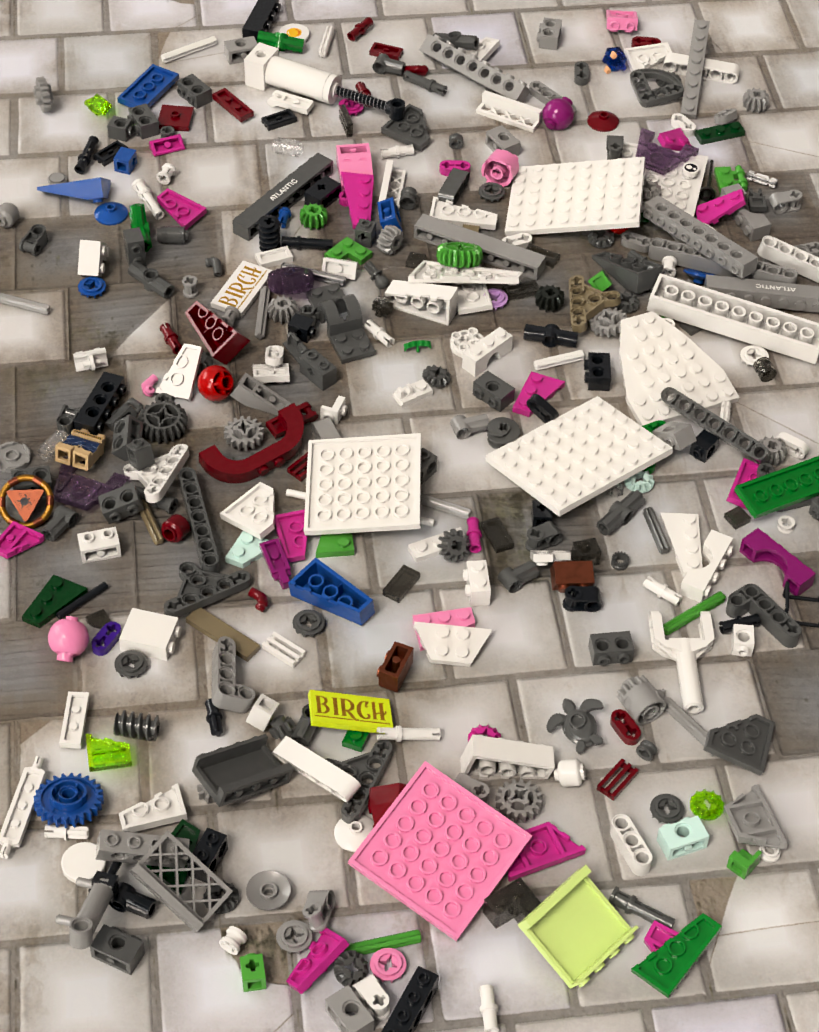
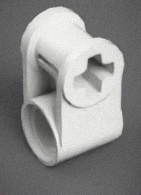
[352,974,390,1021]

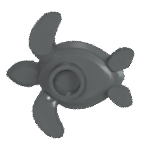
[546,698,604,754]

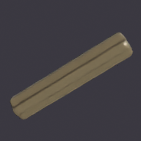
[139,499,164,545]

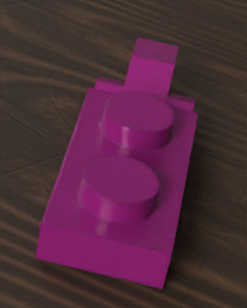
[259,538,291,590]

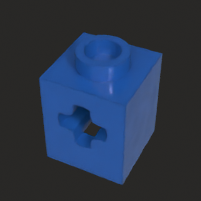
[113,147,137,175]

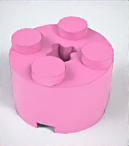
[481,149,519,187]

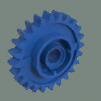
[33,773,104,828]

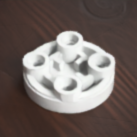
[450,327,484,358]
[61,842,106,883]

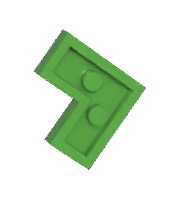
[324,237,372,265]

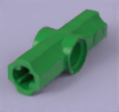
[257,31,304,53]

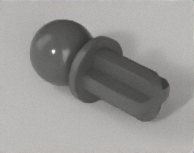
[364,261,389,289]

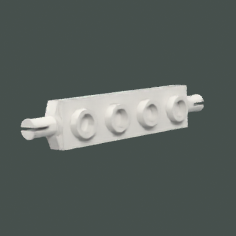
[0,756,46,859]

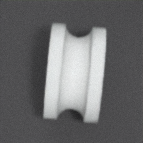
[777,515,795,534]

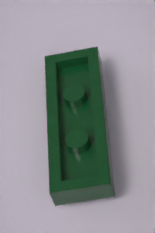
[694,121,745,145]

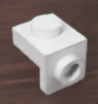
[320,396,348,425]

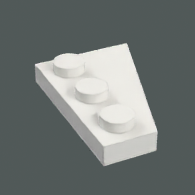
[623,42,672,72]
[119,783,188,833]

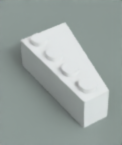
[384,280,458,326]
[460,734,555,779]

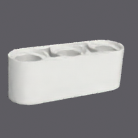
[610,814,653,877]

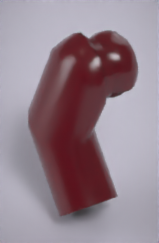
[405,65,428,76]
[248,587,269,612]

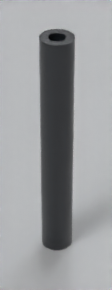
[56,582,108,620]

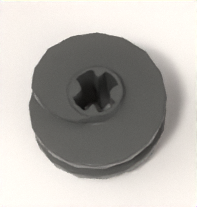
[487,417,520,449]

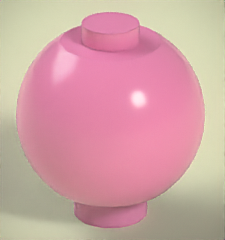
[48,616,89,663]

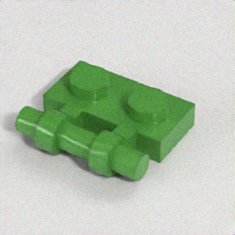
[714,165,748,193]

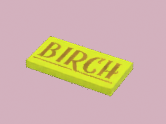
[308,690,393,734]

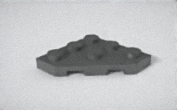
[381,104,430,151]
[703,714,775,775]

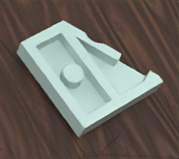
[225,531,269,569]

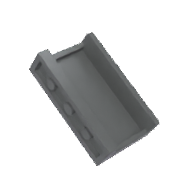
[192,734,294,807]

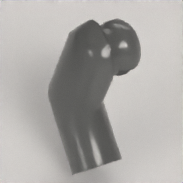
[205,257,223,276]

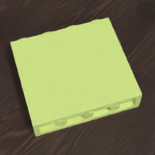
[517,865,639,989]

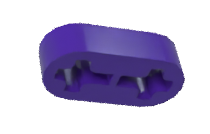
[91,622,122,656]

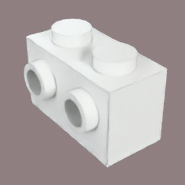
[77,527,121,564]
[463,560,491,607]

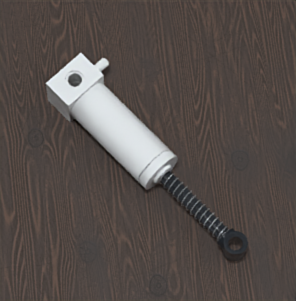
[244,42,405,121]

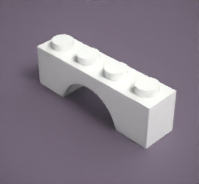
[679,529,734,603]

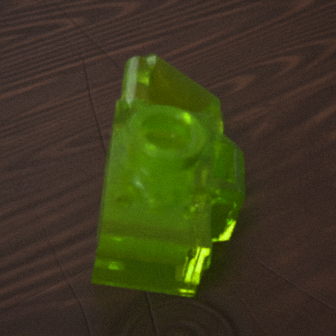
[84,93,112,116]

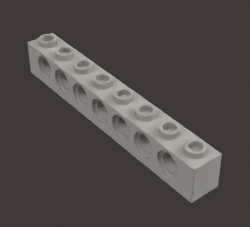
[419,34,531,103]
[643,195,758,279]

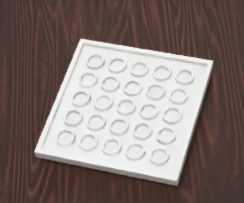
[622,141,708,217]
[304,433,422,536]

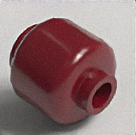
[161,514,190,543]

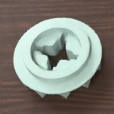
[624,471,654,493]

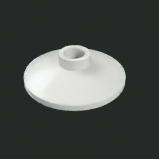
[334,815,374,852]

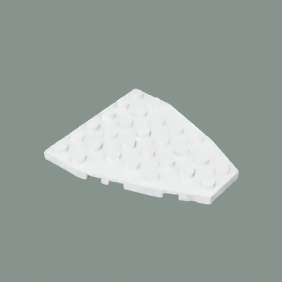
[619,311,740,426]

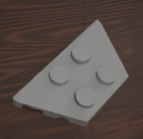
[723,784,787,849]

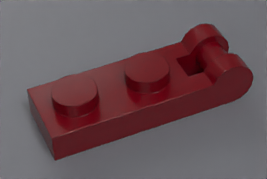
[266,402,319,439]

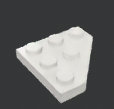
[220,482,275,540]

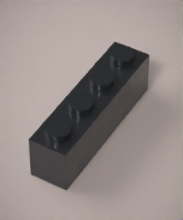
[242,0,281,42]

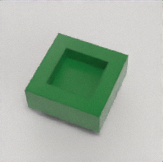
[342,730,369,753]

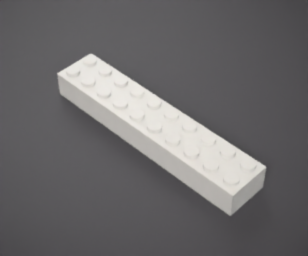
[647,273,819,364]

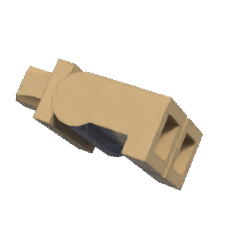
[55,428,106,471]

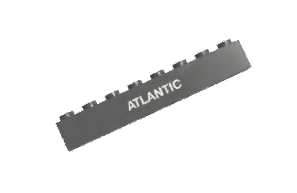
[232,153,333,241]

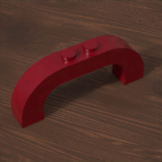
[199,403,304,483]

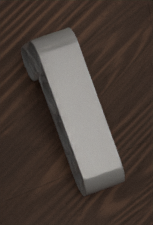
[211,636,256,713]

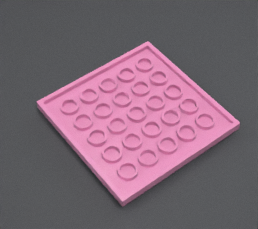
[348,761,532,942]

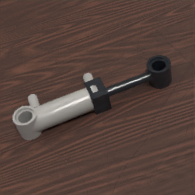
[55,831,128,949]

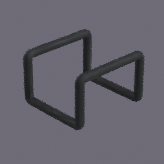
[782,582,819,627]

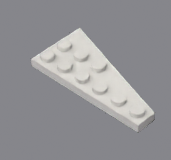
[408,260,523,285]

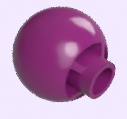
[542,97,574,130]

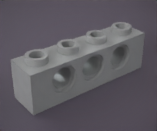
[95,829,190,869]

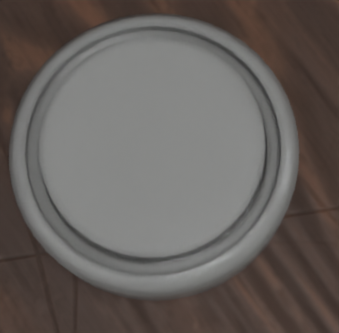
[48,173,67,185]

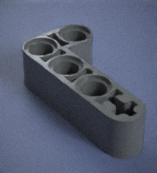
[726,583,802,648]

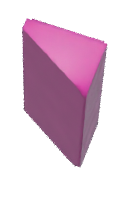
[149,134,185,157]

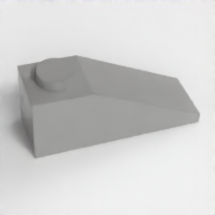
[230,373,291,416]

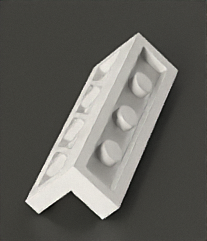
[476,90,542,133]
[378,159,406,215]

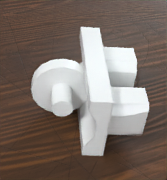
[73,347,108,372]

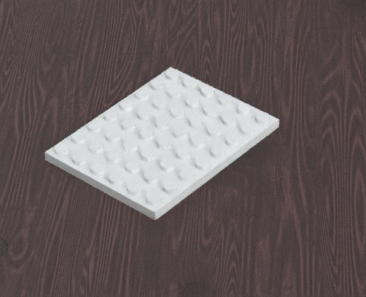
[505,157,646,237]
[486,396,673,517]

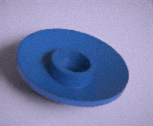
[94,202,128,225]
[683,268,714,284]

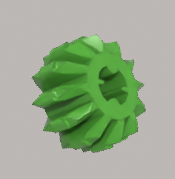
[300,203,328,230]

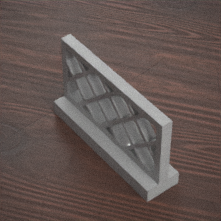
[129,830,233,933]

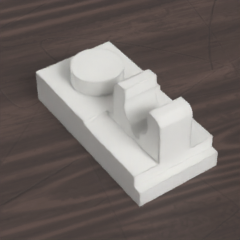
[322,257,358,280]
[393,379,433,408]

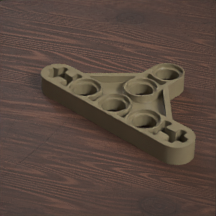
[569,275,621,333]

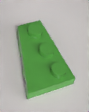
[316,533,354,558]

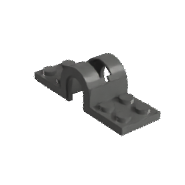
[305,283,375,364]

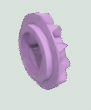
[484,288,508,310]

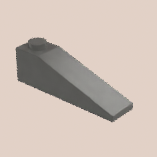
[592,251,664,294]

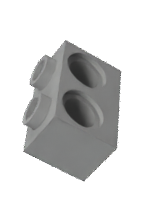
[537,17,562,50]

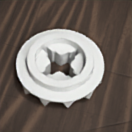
[740,345,769,368]

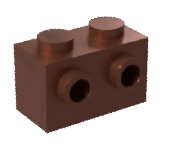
[550,561,595,593]
[376,641,414,692]

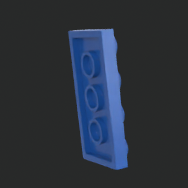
[117,64,179,108]

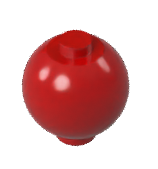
[197,365,234,402]

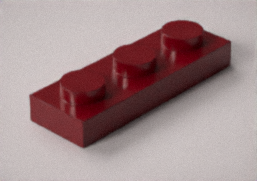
[212,88,254,122]

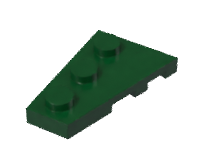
[22,574,88,628]
[146,819,200,894]

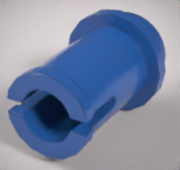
[278,207,292,229]

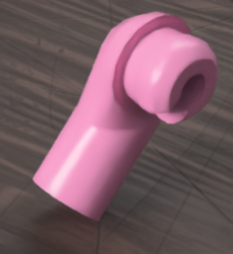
[141,374,158,397]

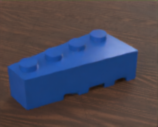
[288,558,375,626]

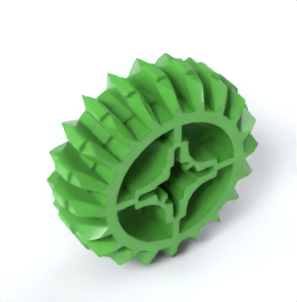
[436,242,483,268]

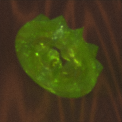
[690,789,724,820]

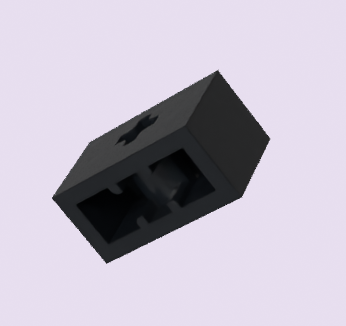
[304,175,341,208]

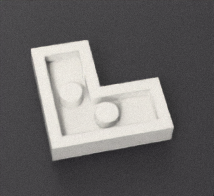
[530,550,571,566]

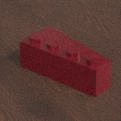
[185,300,251,365]

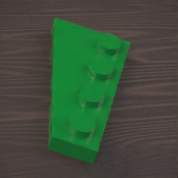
[631,913,722,998]

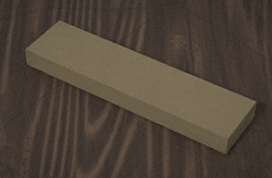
[186,608,260,662]

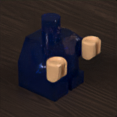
[602,47,627,74]

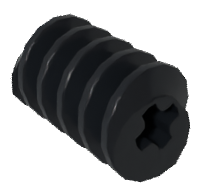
[258,215,281,252]

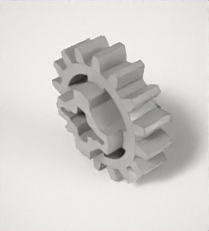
[33,76,54,112]
[589,307,627,337]
[224,416,264,451]
[495,778,542,823]

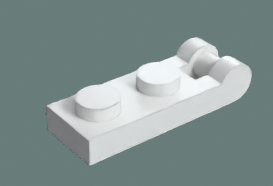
[267,90,314,115]

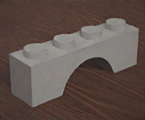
[719,183,771,242]

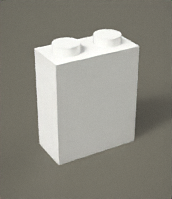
[119,608,182,661]

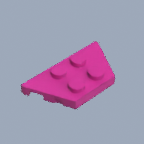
[508,822,586,882]

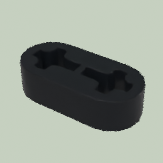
[527,394,559,423]

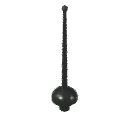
[699,160,716,202]

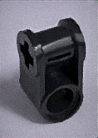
[562,586,602,612]

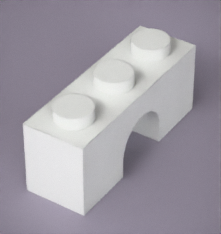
[462,327,513,377]

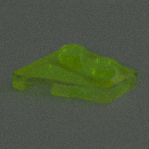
[86,733,132,772]

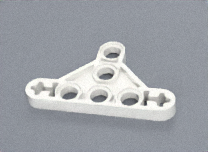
[123,444,190,503]

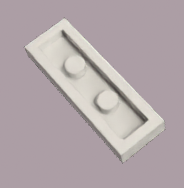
[408,527,469,563]
[59,691,90,749]

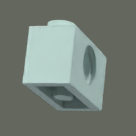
[657,815,710,861]

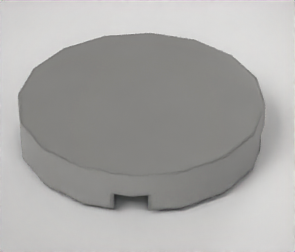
[0,441,31,473]

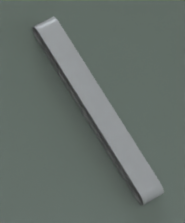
[648,237,798,284]

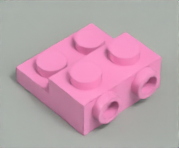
[606,10,638,33]

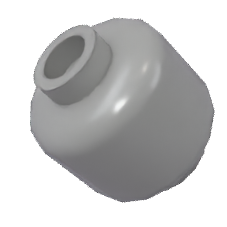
[0,203,19,228]

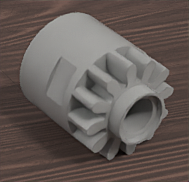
[617,675,666,726]

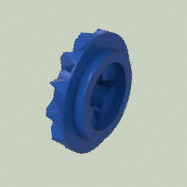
[78,276,106,298]

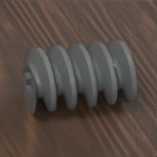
[113,710,160,741]

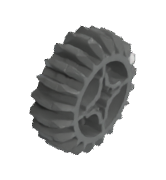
[138,400,188,444]

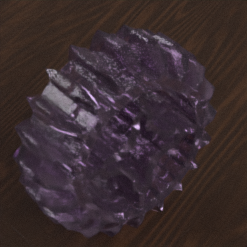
[267,266,314,295]

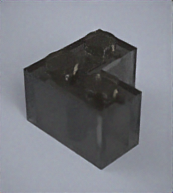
[483,877,541,929]

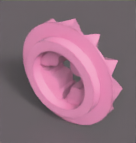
[370,948,406,983]

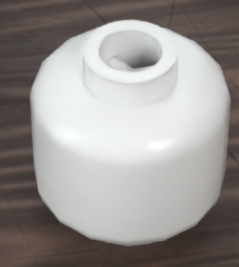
[554,759,586,787]

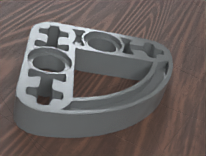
[630,68,684,108]

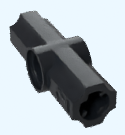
[523,324,578,347]
[88,882,157,919]

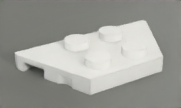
[413,622,491,667]

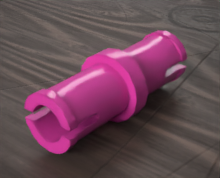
[466,517,482,553]

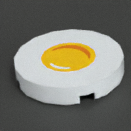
[279,23,309,43]

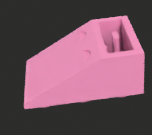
[336,143,375,191]

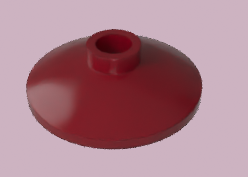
[587,111,619,132]

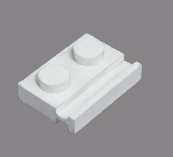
[253,363,290,384]

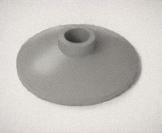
[246,870,291,911]

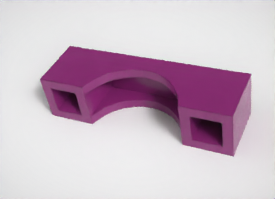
[739,528,816,596]

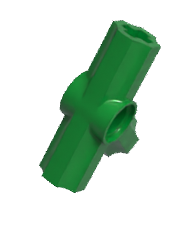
[129,203,152,252]

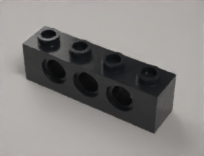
[73,372,127,435]
[381,966,439,1032]

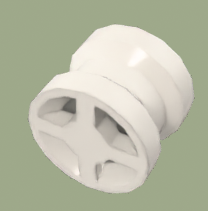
[219,926,248,955]

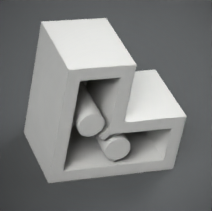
[78,240,110,277]

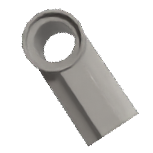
[450,414,489,439]

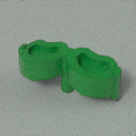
[404,340,431,352]

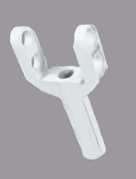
[648,611,715,715]

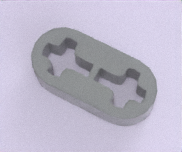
[714,108,737,124]
[621,231,650,253]

